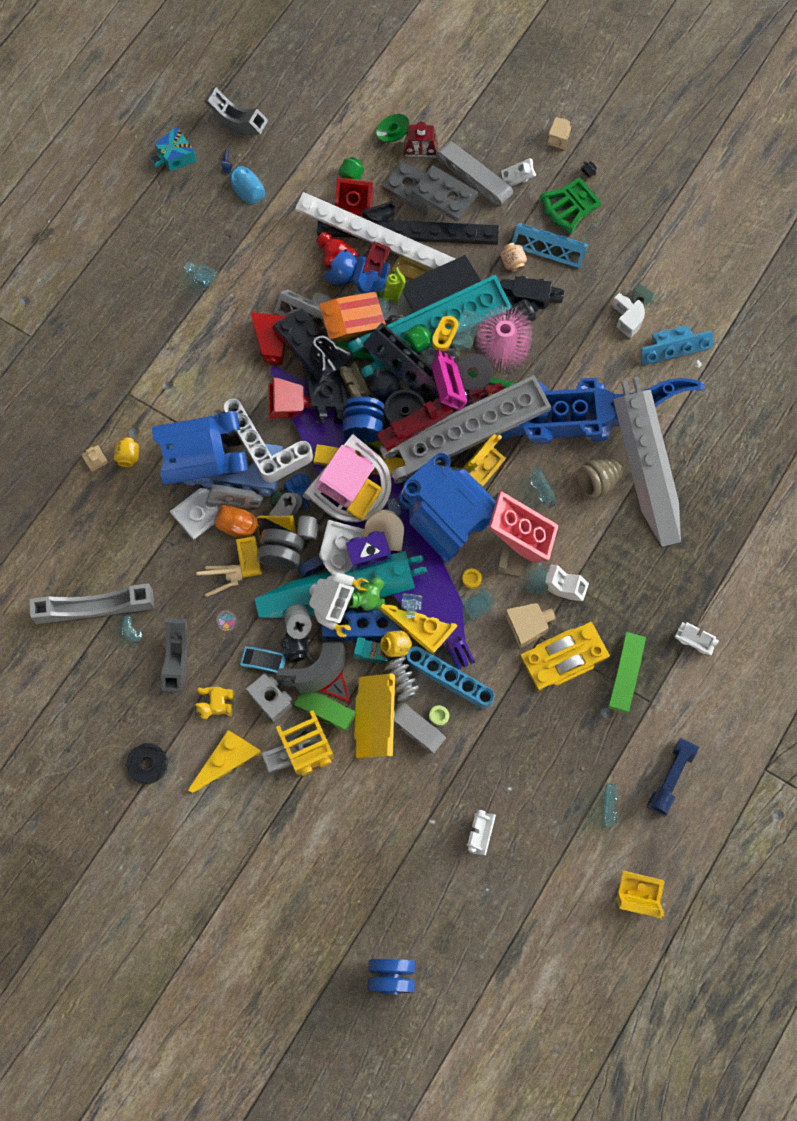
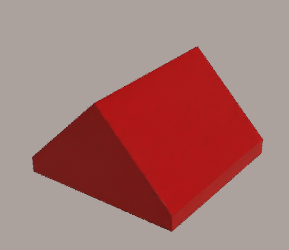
[335,177,374,218]

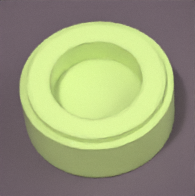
[429,705,449,727]

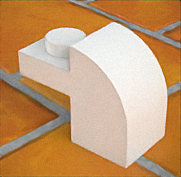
[612,293,645,339]
[545,564,589,601]

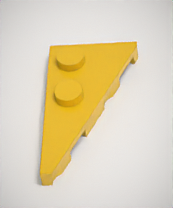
[380,604,457,655]
[188,730,261,794]

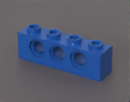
[322,610,403,641]

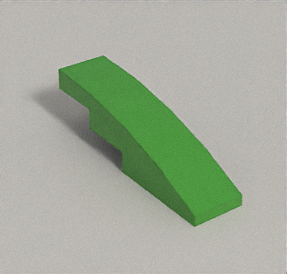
[608,632,646,714]

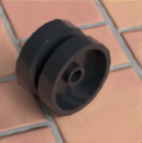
[384,389,425,428]

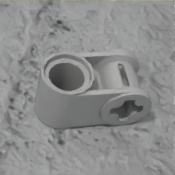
[269,493,302,518]
[297,516,319,541]

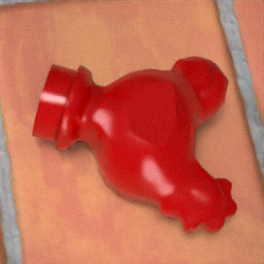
[316,232,358,268]

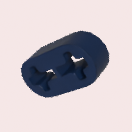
[297,556,326,578]

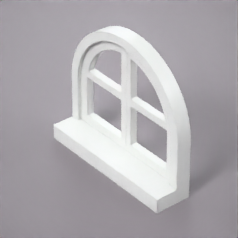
[303,434,391,523]

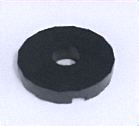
[126,743,168,784]

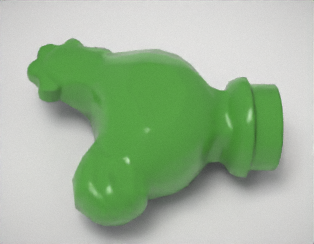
[347,577,386,611]

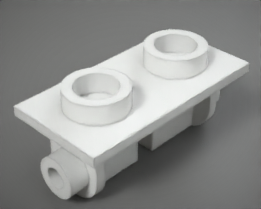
[675,622,719,656]
[466,810,496,855]

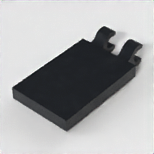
[302,364,347,424]

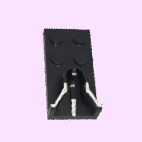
[272,308,352,383]

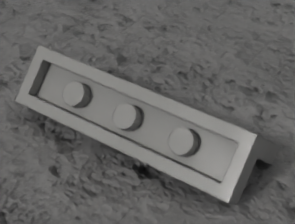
[274,289,329,338]

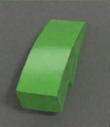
[294,692,356,733]

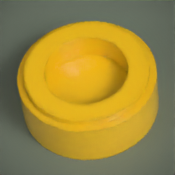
[462,568,482,589]

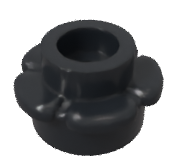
[581,161,597,178]

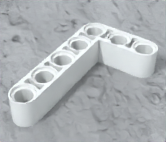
[224,399,313,483]

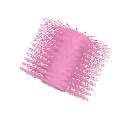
[475,305,533,372]

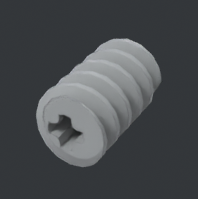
[284,604,312,639]
[384,657,419,703]

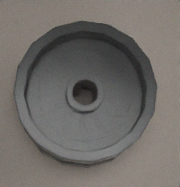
[256,529,304,570]

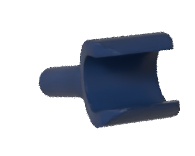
[221,150,232,173]

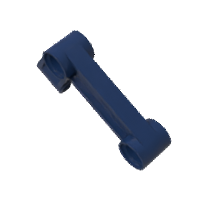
[646,737,699,817]

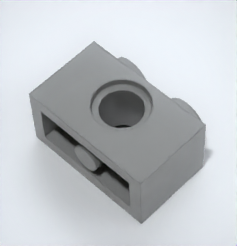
[246,673,292,723]

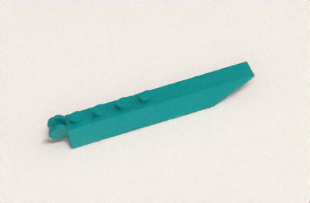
[255,551,427,618]

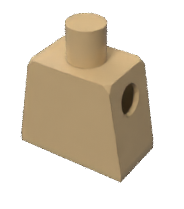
[505,603,556,649]

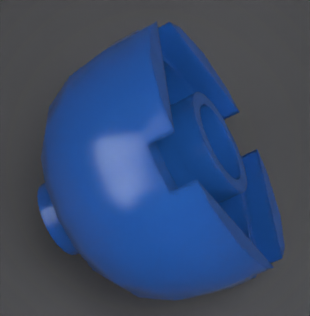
[324,249,357,287]

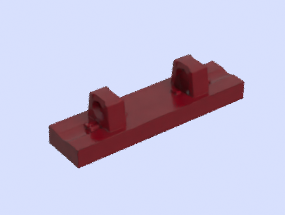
[377,397,453,452]

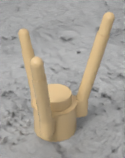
[196,565,242,597]

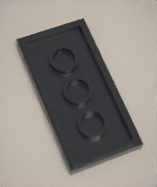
[402,255,481,312]

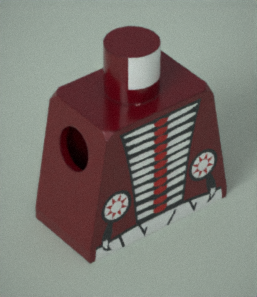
[404,122,438,157]

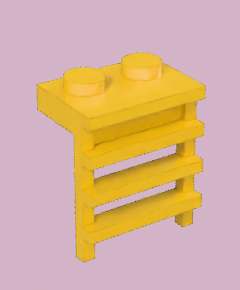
[462,434,506,487]
[276,710,334,776]
[616,870,665,919]

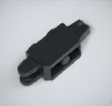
[500,276,564,309]

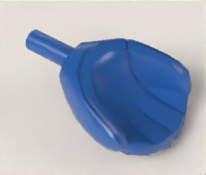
[284,473,311,510]

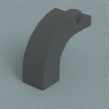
[204,87,268,135]
[161,618,189,692]
[277,643,347,693]

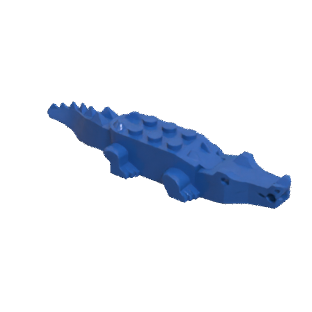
[458,378,705,445]

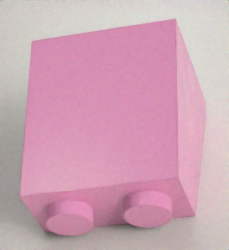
[314,445,374,508]

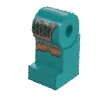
[354,637,391,664]

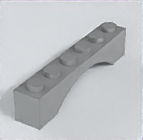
[29,583,155,625]

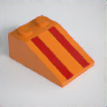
[319,292,386,344]

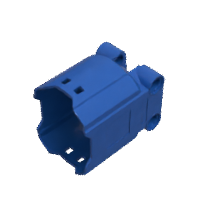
[152,411,248,485]
[397,453,496,562]

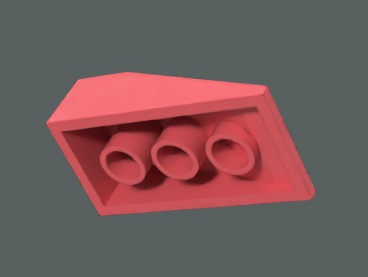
[488,491,559,563]

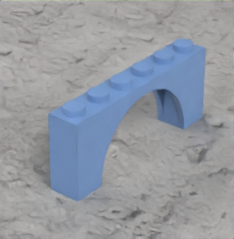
[161,444,283,497]

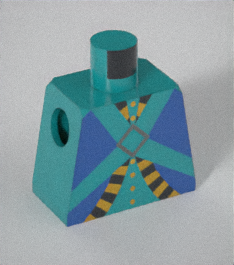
[151,127,197,171]

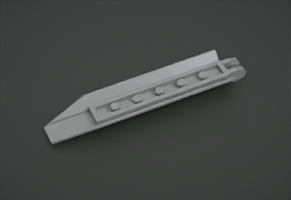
[613,377,681,547]

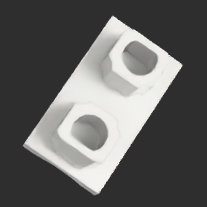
[501,158,536,187]

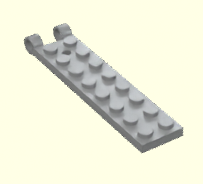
[380,375,551,483]

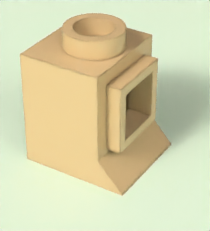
[547,117,571,150]

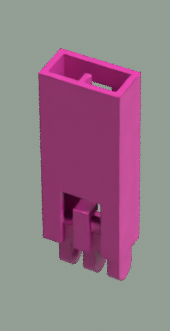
[431,350,467,410]

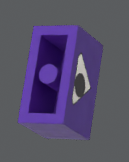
[346,531,391,570]

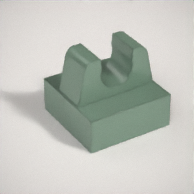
[633,284,657,307]

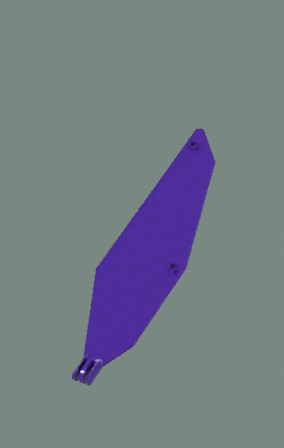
[270,366,475,670]

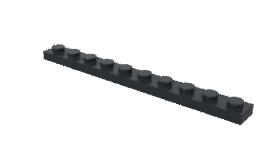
[317,219,499,245]

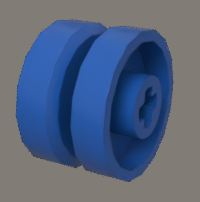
[367,959,416,995]

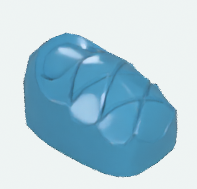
[230,166,265,204]

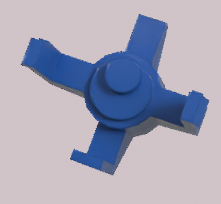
[353,255,390,293]

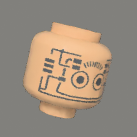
[500,243,527,272]

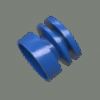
[342,397,384,443]

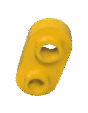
[432,316,458,351]

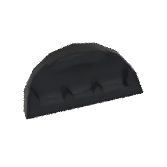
[362,201,395,221]

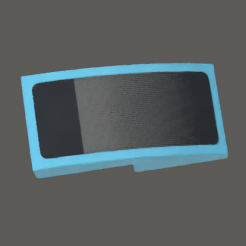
[240,646,286,674]

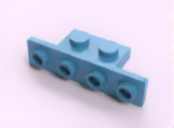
[641,325,713,365]

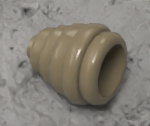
[577,459,624,498]

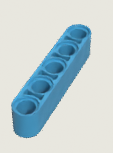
[407,647,495,709]

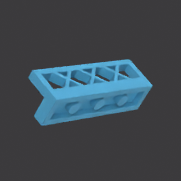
[512,223,588,268]

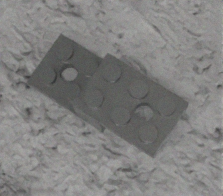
[383,160,478,222]

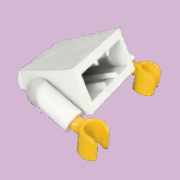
[309,573,369,637]

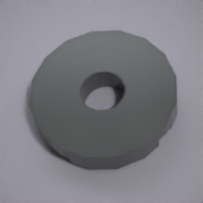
[457,353,493,391]

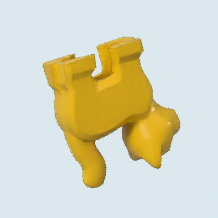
[195,687,234,720]

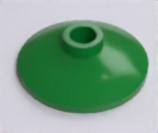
[376,114,410,143]

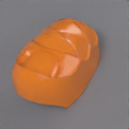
[214,505,257,539]

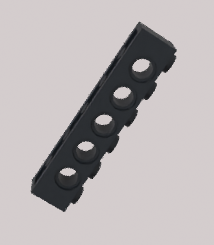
[363,322,457,413]

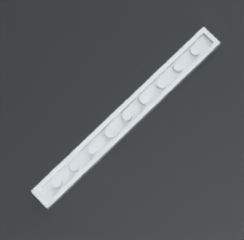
[296,192,455,270]

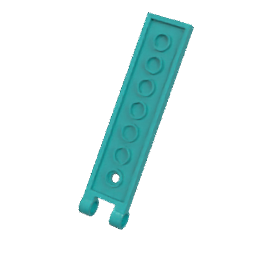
[348,274,512,379]

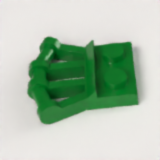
[539,177,602,234]

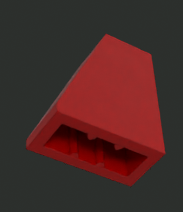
[251,312,287,366]

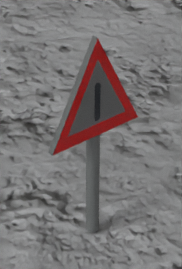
[306,653,350,703]

